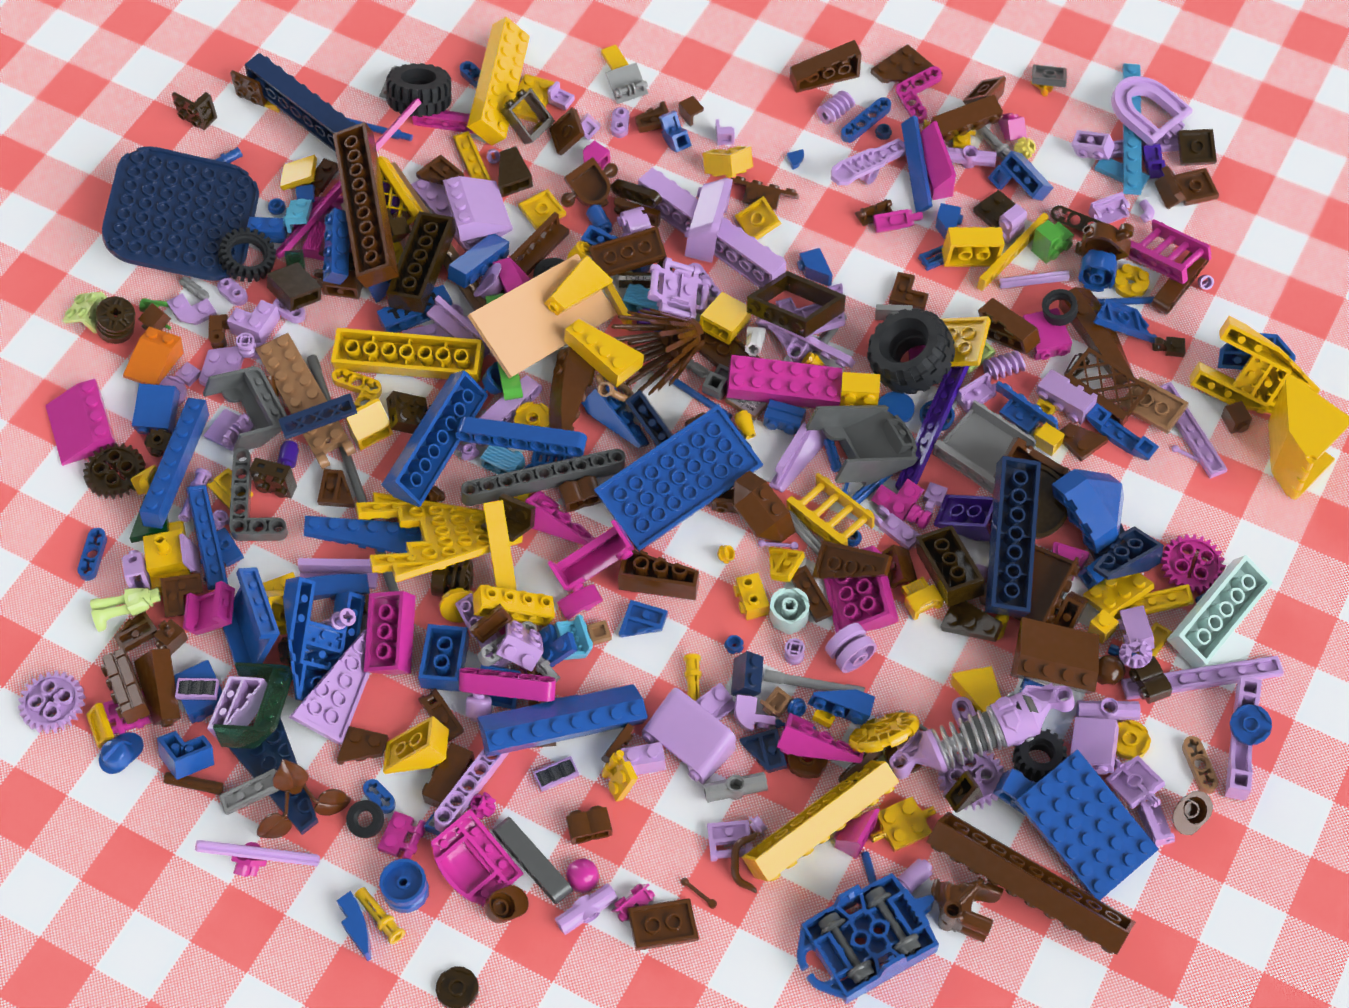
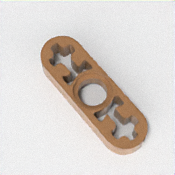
[1182,736,1218,794]

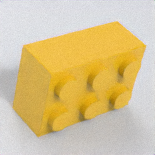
[942,227,1005,267]

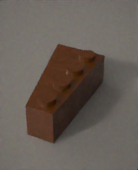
[618,550,699,600]

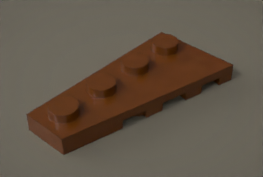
[812,540,893,579]

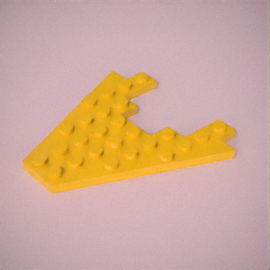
[356,492,523,582]

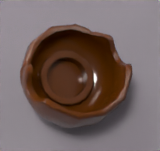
[1097,655,1126,685]

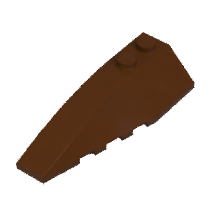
[1059,287,1134,385]
[549,346,595,431]

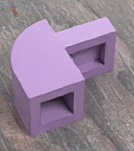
[734,695,776,732]

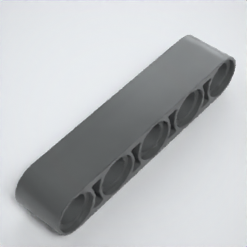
[492,816,573,905]

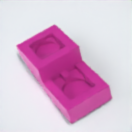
[557,584,603,620]

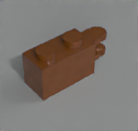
[313,269,363,299]

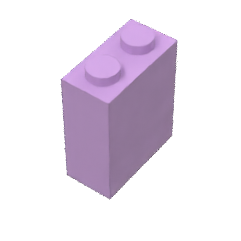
[1070,717,1119,775]

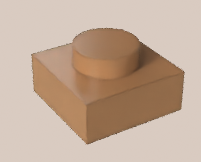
[587,620,612,645]

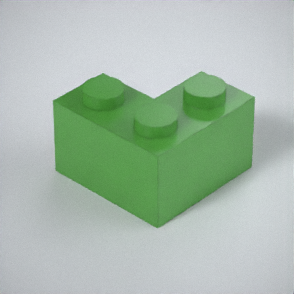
[1031,220,1074,264]

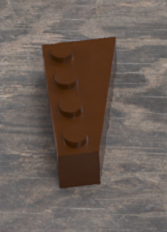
[790,39,862,93]

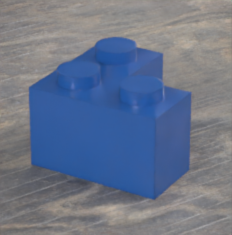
[157,731,215,780]

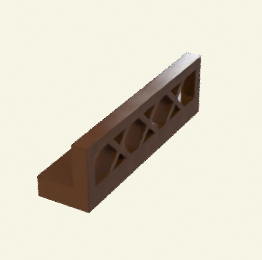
[510,212,570,275]

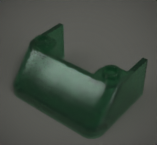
[213,662,293,749]

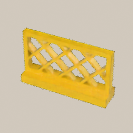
[378,156,423,225]

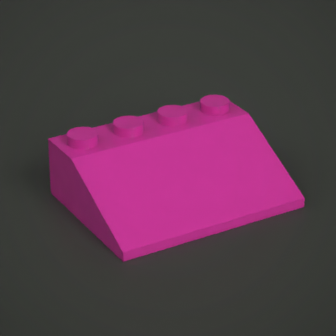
[45,378,116,466]
[823,545,899,633]

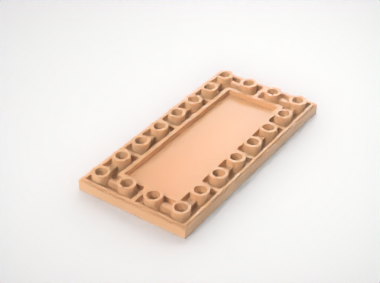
[468,254,617,379]

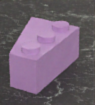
[1036,369,1098,425]
[207,676,274,742]

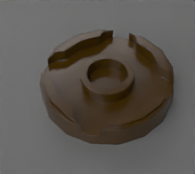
[435,966,479,1008]

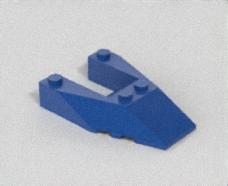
[283,577,365,701]

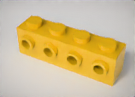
[472,585,555,626]

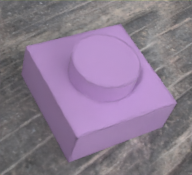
[175,362,201,387]

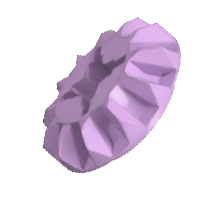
[1119,638,1152,668]

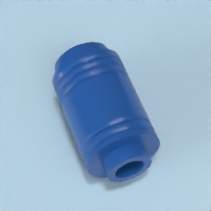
[586,205,612,234]

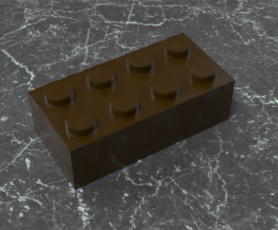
[916,525,984,607]

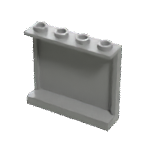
[933,400,1036,494]

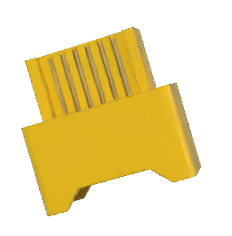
[901,577,944,620]

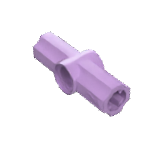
[946,145,997,169]
[1076,698,1141,720]
[555,883,618,935]

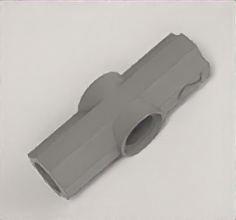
[703,772,768,803]

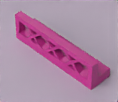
[412,110,476,134]

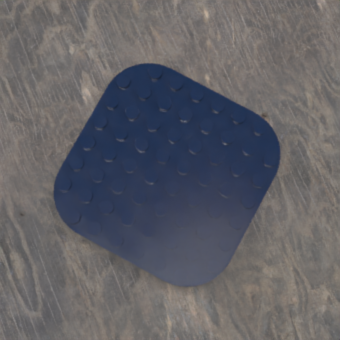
[102,146,259,281]

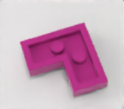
[871,478,925,522]

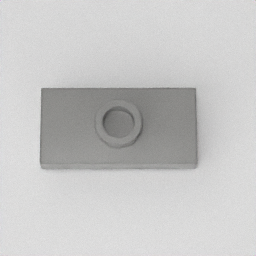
[875,304,913,321]

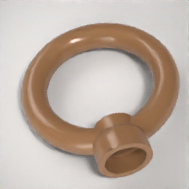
[596,373,634,402]

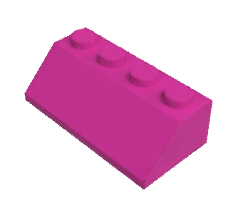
[920,121,956,200]
[364,591,416,675]

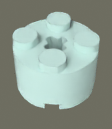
[769,587,810,635]

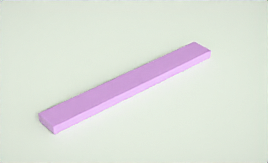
[1121,655,1284,700]

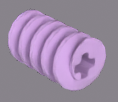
[817,90,855,124]
[983,350,1026,382]

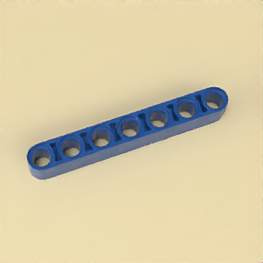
[455,417,587,457]

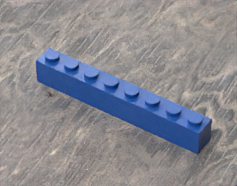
[139,398,209,529]

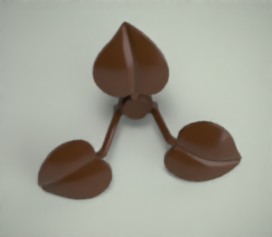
[256,759,351,839]

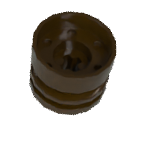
[95,296,135,344]
[431,559,474,597]

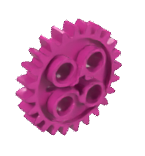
[1161,534,1226,595]

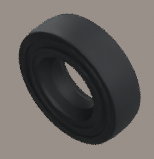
[346,800,384,838]

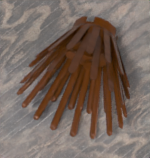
[611,308,705,396]

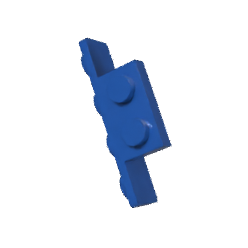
[996,381,1058,434]

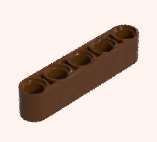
[1151,252,1212,315]

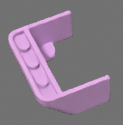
[684,178,733,263]

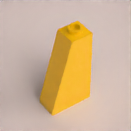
[544,255,613,316]

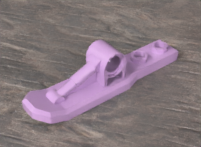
[831,138,906,186]
[755,317,855,369]

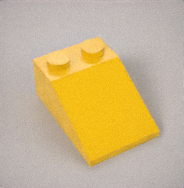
[383,716,449,774]

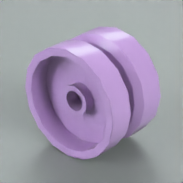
[825,623,877,673]

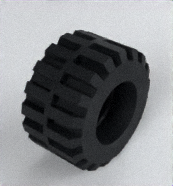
[1012,729,1067,783]

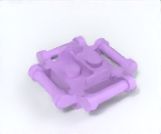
[647,257,711,319]

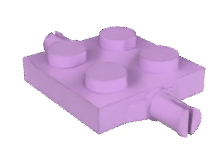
[1105,756,1165,809]

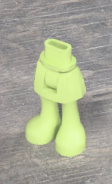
[90,587,161,632]

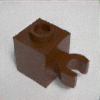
[153,619,188,655]

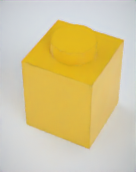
[1033,422,1065,457]
[1087,609,1119,644]

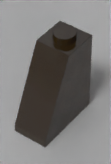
[498,146,533,197]

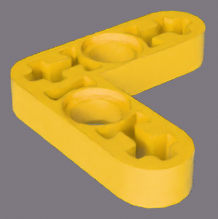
[332,368,382,409]

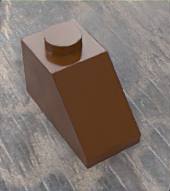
[1053,591,1089,629]

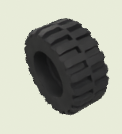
[386,63,452,117]

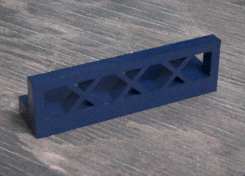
[278,393,358,440]

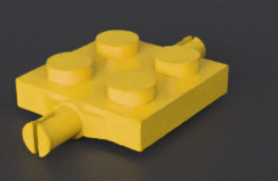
[870,796,937,852]

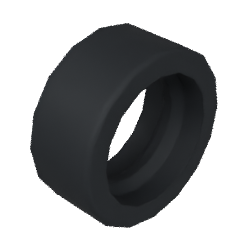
[1042,289,1078,326]

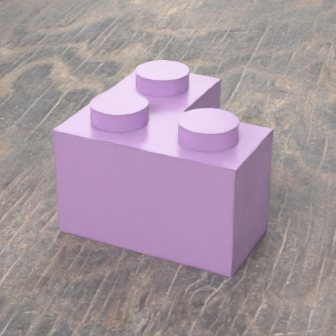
[227,300,281,343]

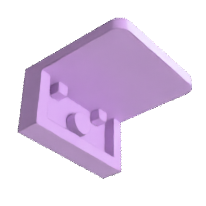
[496,620,544,672]

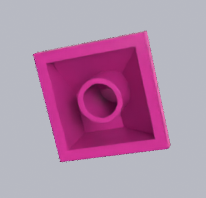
[833,808,879,859]

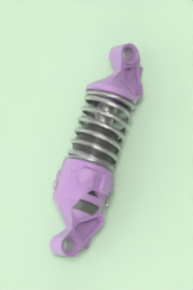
[889,683,1075,779]

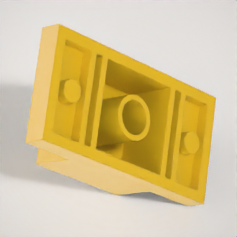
[143,521,191,596]

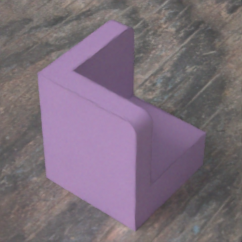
[580,112,600,140]
[715,119,735,146]

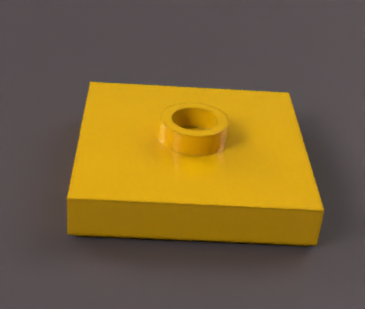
[518,189,566,230]
[735,196,782,240]

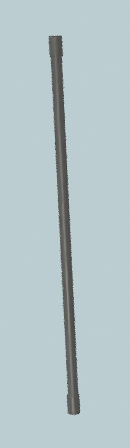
[307,354,399,592]

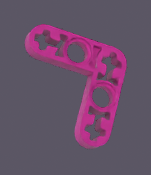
[896,66,942,124]

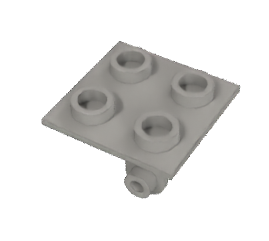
[605,62,649,104]

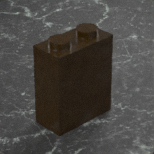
[267,262,322,312]

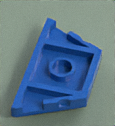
[1093,298,1157,343]

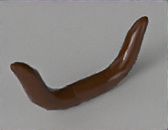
[731,832,758,893]

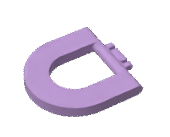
[1111,76,1193,146]

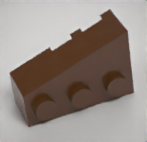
[978,298,1041,355]

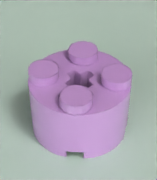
[617,206,651,237]

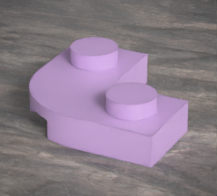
[166,293,217,325]

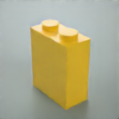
[699,292,751,345]

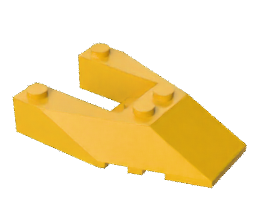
[1190,316,1320,414]

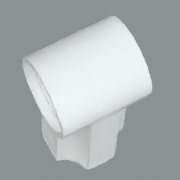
[745,326,766,357]

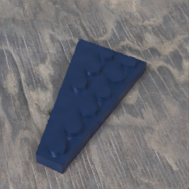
[228,709,319,835]

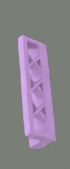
[427,295,491,358]

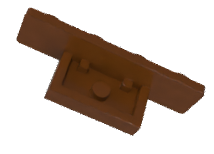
[731,176,800,211]

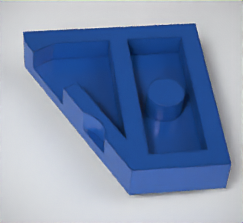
[618,600,668,637]

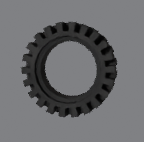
[218,227,276,283]

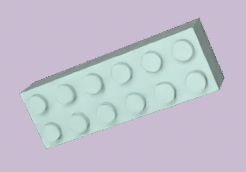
[1167,555,1273,668]

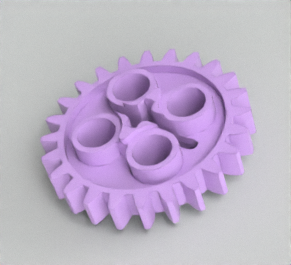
[18,671,86,734]
[938,750,1004,811]

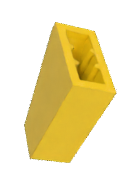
[950,666,1001,714]

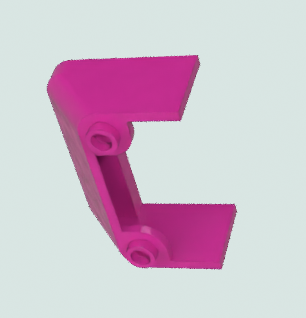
[548,520,634,592]

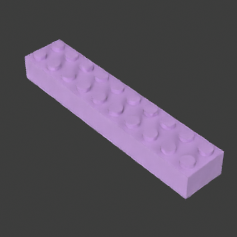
[638,167,786,288]

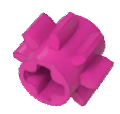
[471,792,496,820]

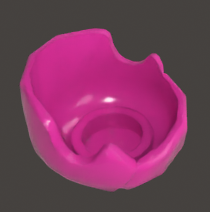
[566,858,599,893]

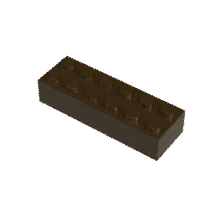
[386,211,456,313]

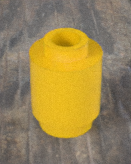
[567,241,591,260]

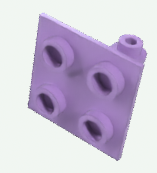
[203,409,254,451]

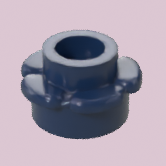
[875,124,892,140]

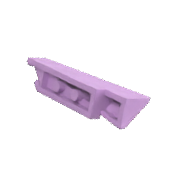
[769,422,827,492]

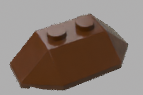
[733,470,796,543]

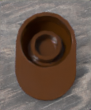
[484,885,529,924]

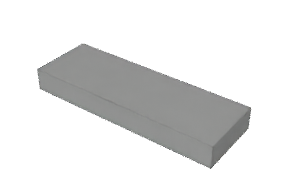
[219,769,279,815]

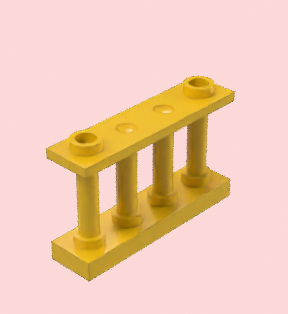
[786,472,875,546]

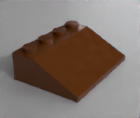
[1010,617,1099,694]

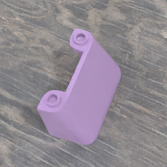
[642,687,736,784]

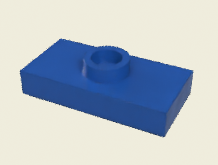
[217,527,244,567]

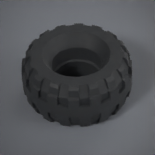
[867,308,955,394]

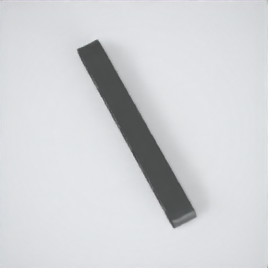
[461,449,626,506]

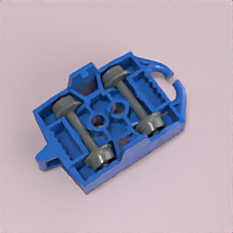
[797,873,939,1005]

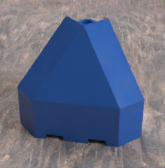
[1052,469,1124,554]

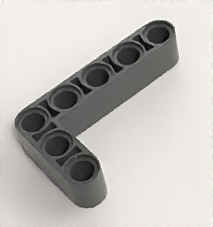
[229,448,288,541]

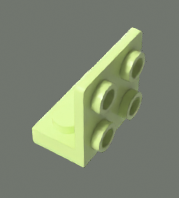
[62,291,107,333]

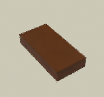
[469,604,513,643]

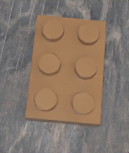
[1120,376,1189,434]

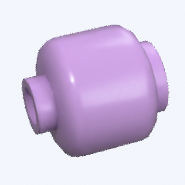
[466,693,492,723]

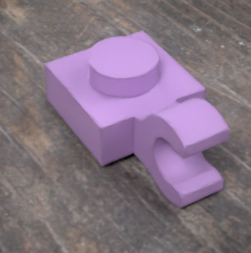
[923,482,948,512]

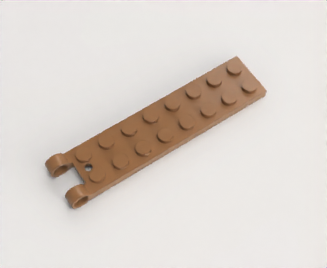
[255,333,356,469]

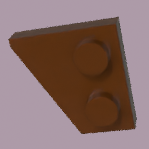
[1059,423,1109,462]
[337,726,389,765]

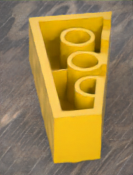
[564,319,644,388]

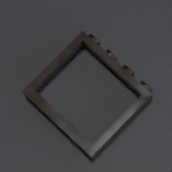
[747,271,846,338]

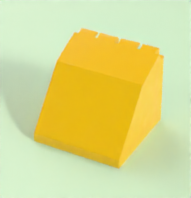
[1268,375,1349,500]

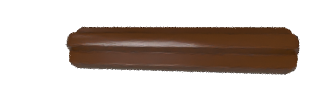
[163,772,224,795]

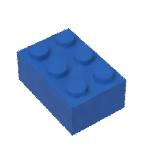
[418,624,470,692]

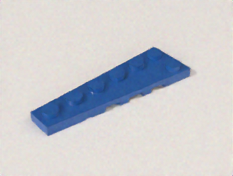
[304,516,421,553]

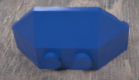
[1217,333,1296,370]

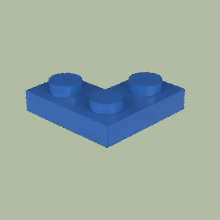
[538,624,577,667]

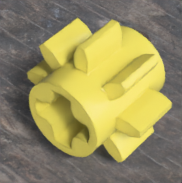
[1014,137,1036,159]

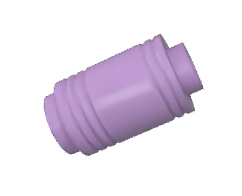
[897,858,933,894]

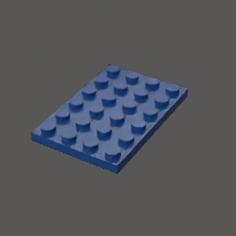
[1014,749,1159,900]

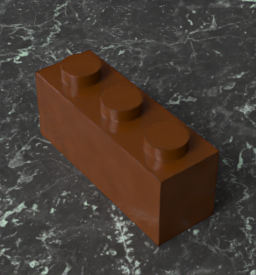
[422,742,475,808]

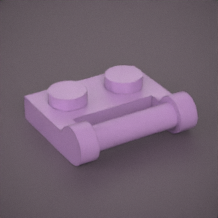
[707,820,752,862]

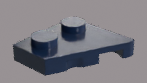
[739,728,788,773]

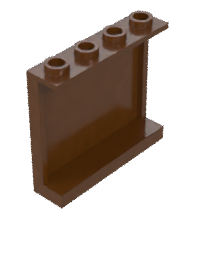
[979,545,1081,624]

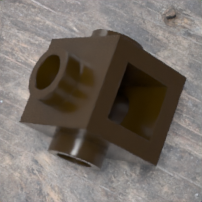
[144,429,172,457]

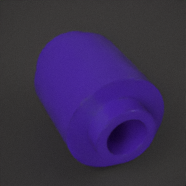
[277,440,299,468]

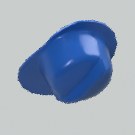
[482,362,503,395]
[98,732,144,774]

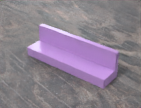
[298,558,378,589]

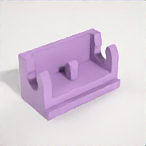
[1088,192,1130,224]
[956,372,997,413]
[1138,799,1175,847]

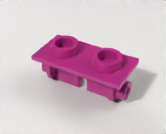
[611,883,655,922]

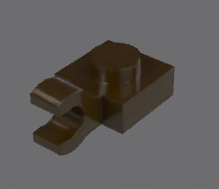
[1152,337,1186,357]

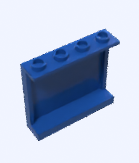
[223,567,280,675]

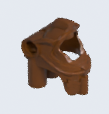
[931,877,1004,942]

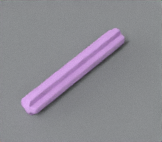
[999,270,1070,289]

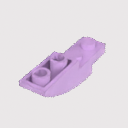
[455,593,512,668]

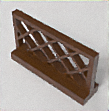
[1064,347,1150,426]

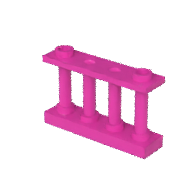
[1128,219,1212,284]

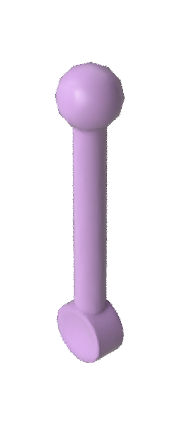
[1172,445,1199,462]
[758,539,798,550]

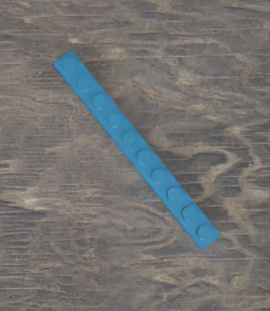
[1122,63,1142,195]

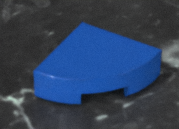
[787,149,804,170]

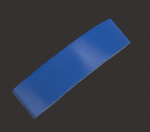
[1086,403,1159,461]

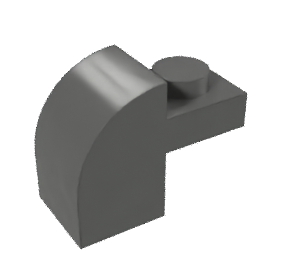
[702,363,729,401]

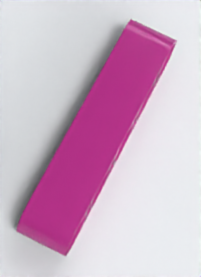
[459,667,556,702]

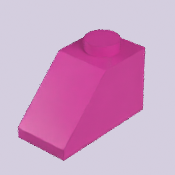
[583,140,611,169]

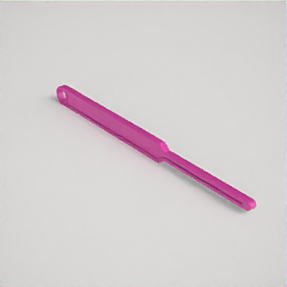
[275,98,421,259]

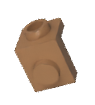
[759,686,793,718]

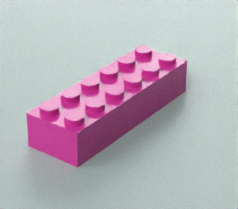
[726,355,843,408]

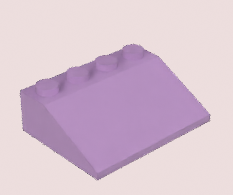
[443,176,512,242]

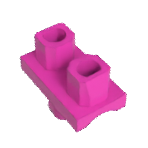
[231,842,267,877]

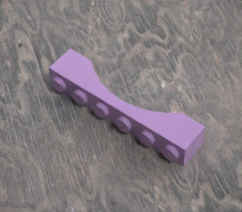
[1224,676,1262,801]

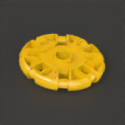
[848,712,920,753]

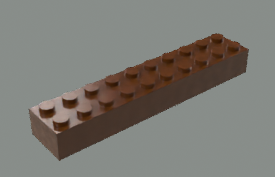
[333,122,399,288]
[927,812,1136,955]

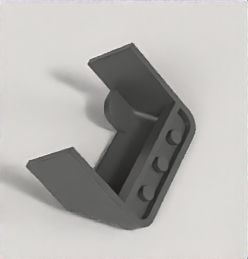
[203,366,287,452]

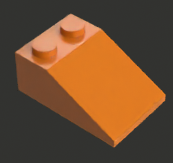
[123,326,184,385]

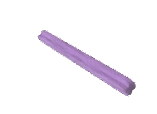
[195,840,320,866]

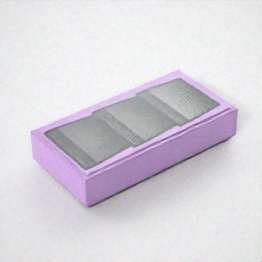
[175,678,220,700]
[533,756,579,792]

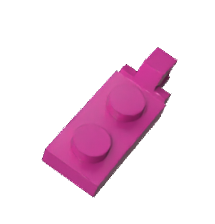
[873,209,923,233]

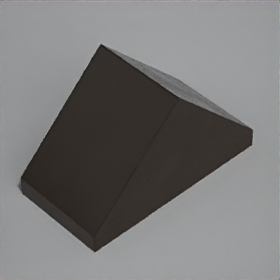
[944,771,983,813]

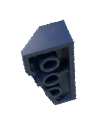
[1093,526,1164,580]

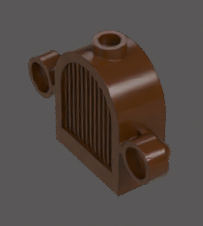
[561,157,618,208]
[1075,222,1134,261]

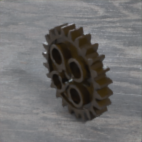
[83,443,146,499]

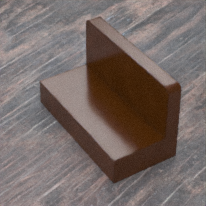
[1154,165,1186,209]
[881,545,917,589]

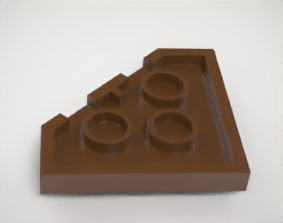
[871,44,943,83]

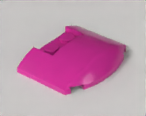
[431,809,524,907]

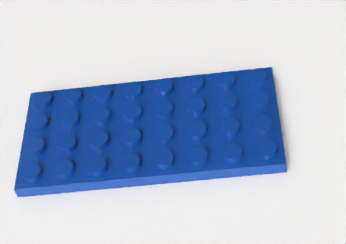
[594,404,764,552]

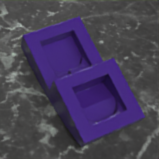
[1142,144,1166,179]

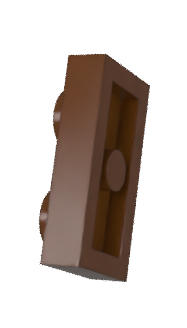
[601,723,635,763]

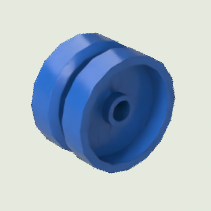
[379,859,429,913]

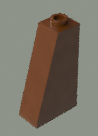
[134,649,181,727]

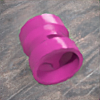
[906,504,933,530]

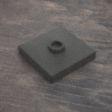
[1032,64,1067,88]

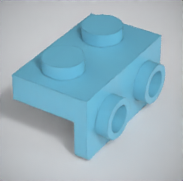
[283,199,313,233]
[554,615,593,660]

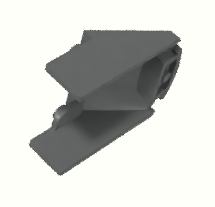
[806,405,918,487]

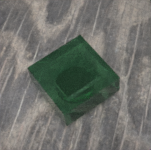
[285,250,306,269]

